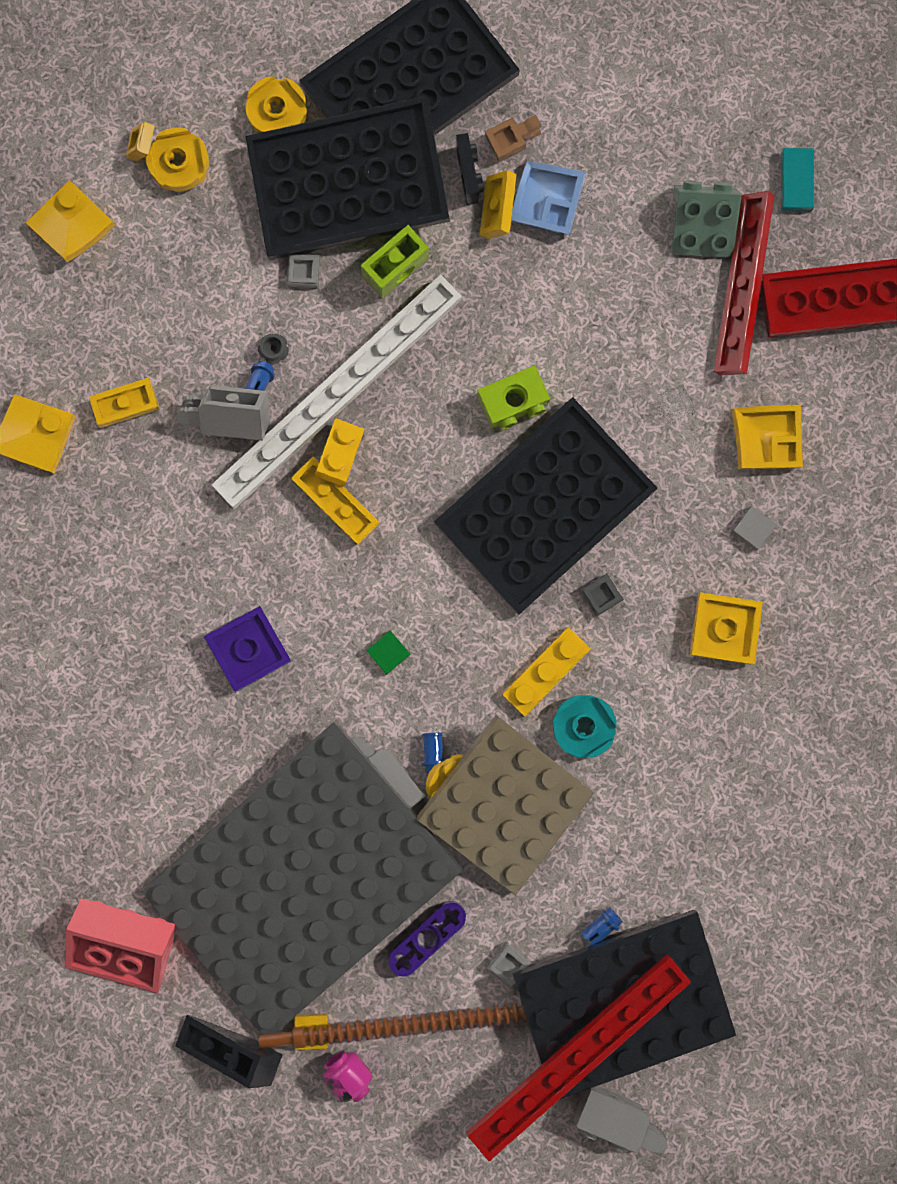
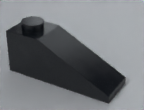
[175,1015,283,1089]

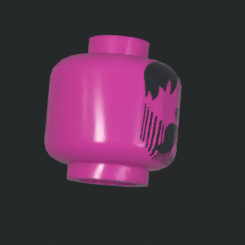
[323,1050,372,1102]

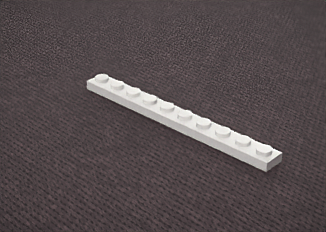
[212,274,462,510]

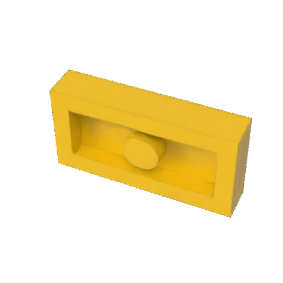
[479,170,517,239]
[89,377,160,428]
[314,418,365,487]

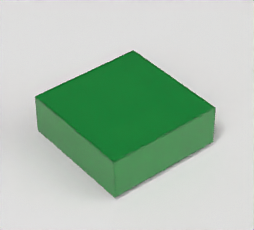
[366,630,411,675]

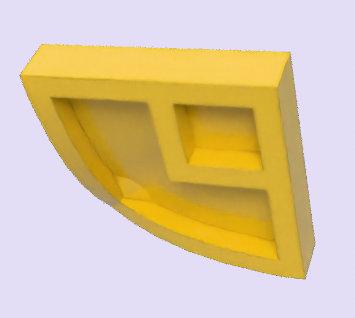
[25,180,115,262]
[0,394,76,474]
[732,405,803,469]

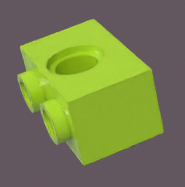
[361,225,429,299]
[477,365,550,431]

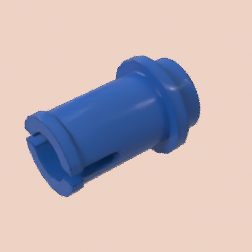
[244,361,275,391]
[422,732,444,773]
[581,907,623,945]

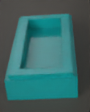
[781,148,814,212]

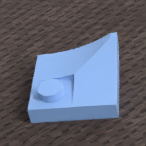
[511,161,586,236]

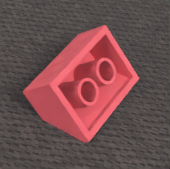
[65,898,175,993]

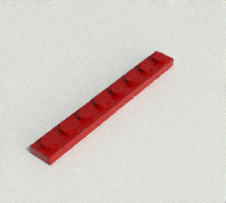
[466,954,691,1162]

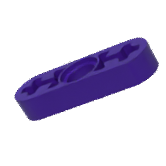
[389,901,466,977]

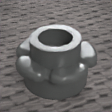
[258,334,289,364]

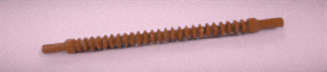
[259,1003,527,1049]

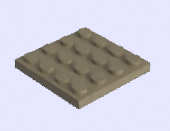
[417,715,594,895]

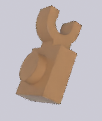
[485,115,541,162]

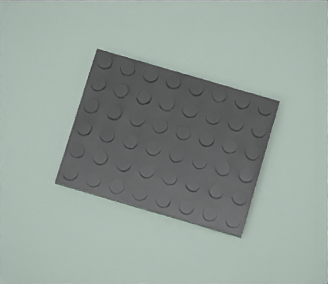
[141,721,463,1035]

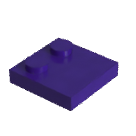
[204,606,291,693]

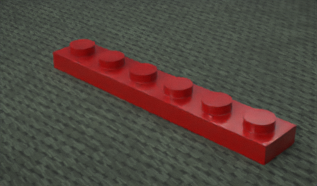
[714,191,775,376]

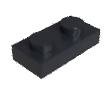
[455,133,484,205]

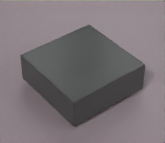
[580,573,624,617]

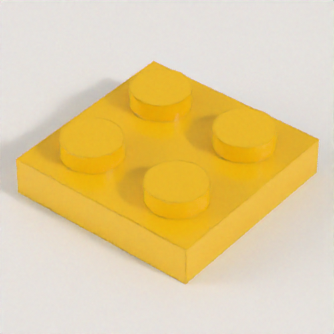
[690,592,763,665]

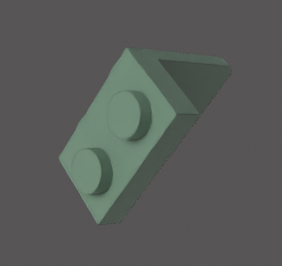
[672,180,742,257]

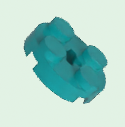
[552,695,617,758]

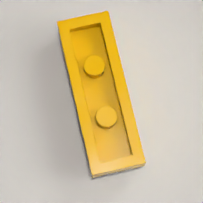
[291,456,380,546]
[502,627,591,717]

